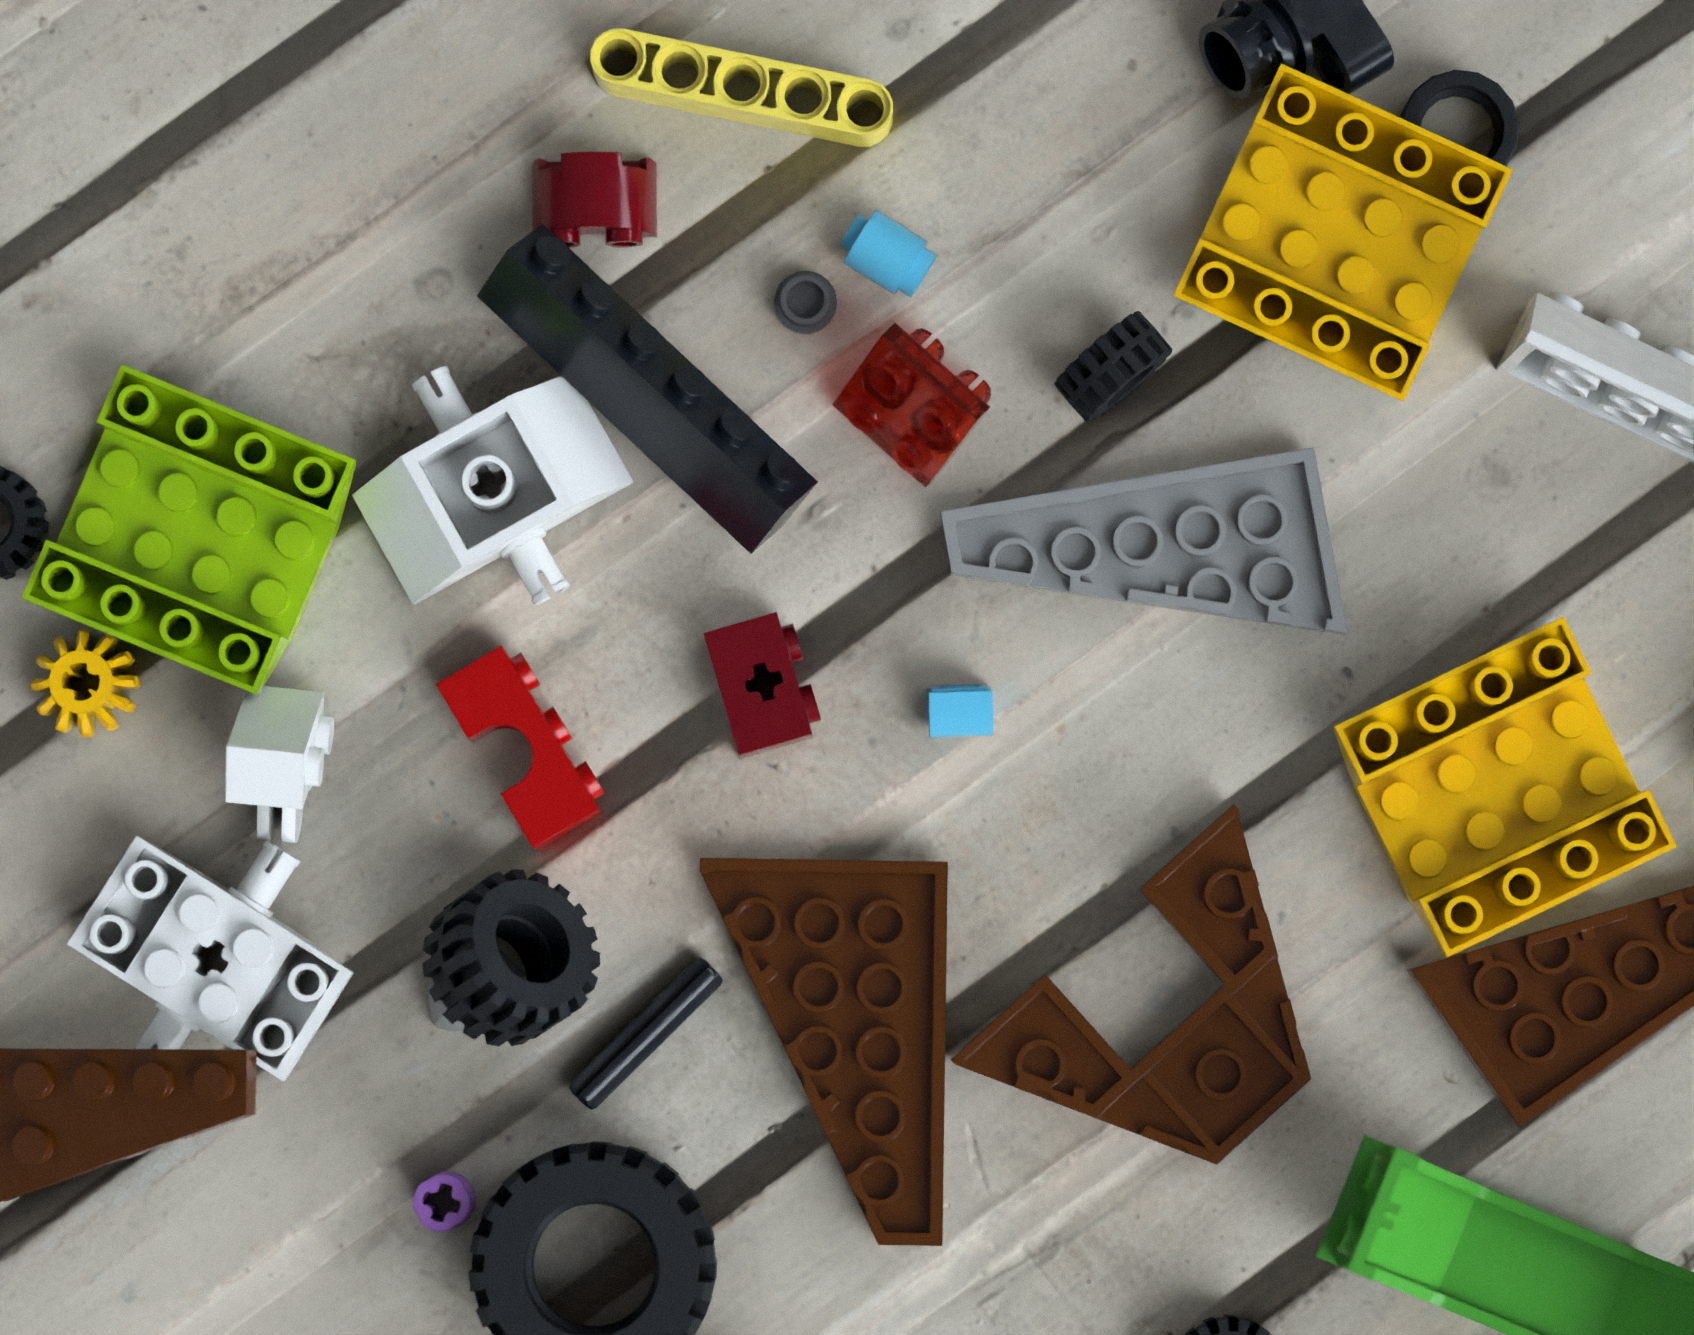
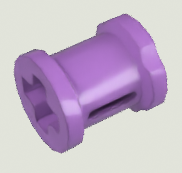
[413,1172,476,1232]

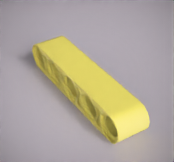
[590,28,893,147]

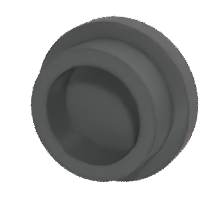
[774,271,837,334]

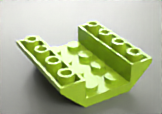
[21,364,357,696]

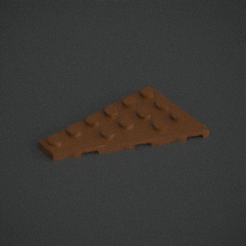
[700,858,948,1246]

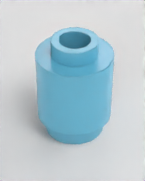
[840,210,937,297]

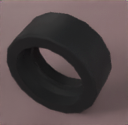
[1399,70,1520,166]

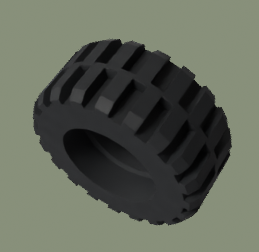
[468,1141,717,1335]

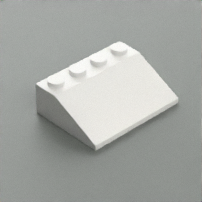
[1496,291,1694,463]

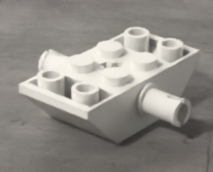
[352,366,634,606]
[67,836,354,1082]

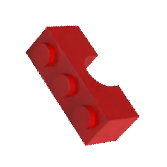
[436,645,605,851]

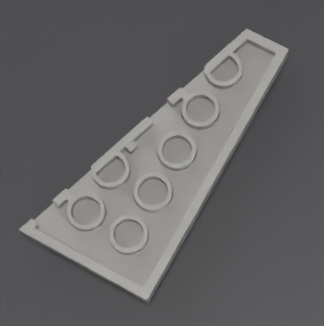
[940,447,1348,635]

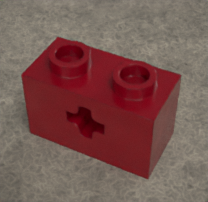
[703,612,821,759]

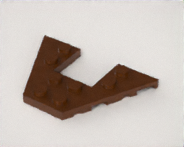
[950,804,1311,1165]

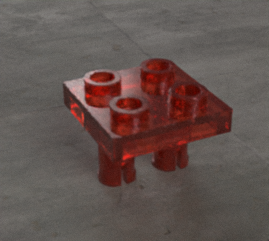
[832,323,991,488]

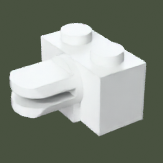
[225,686,334,843]

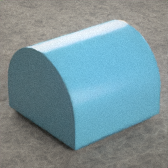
[927,683,993,738]

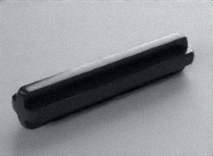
[568,957,723,1110]

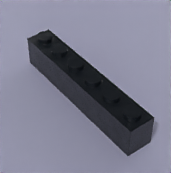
[477,224,818,554]

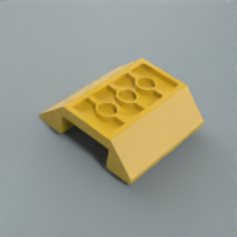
[1173,63,1513,402]
[1333,616,1677,958]

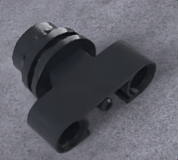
[1199,0,1394,99]

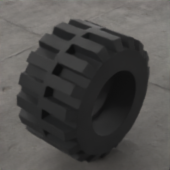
[422,869,600,1046]

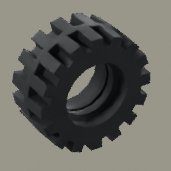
[1054,311,1173,423]

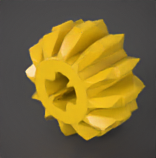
[30,629,141,738]

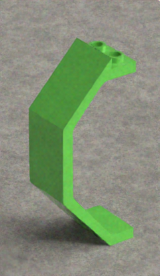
[1316,1135,1694,1335]

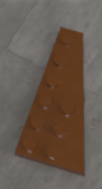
[1407,886,1694,1127]
[0,1048,256,1202]

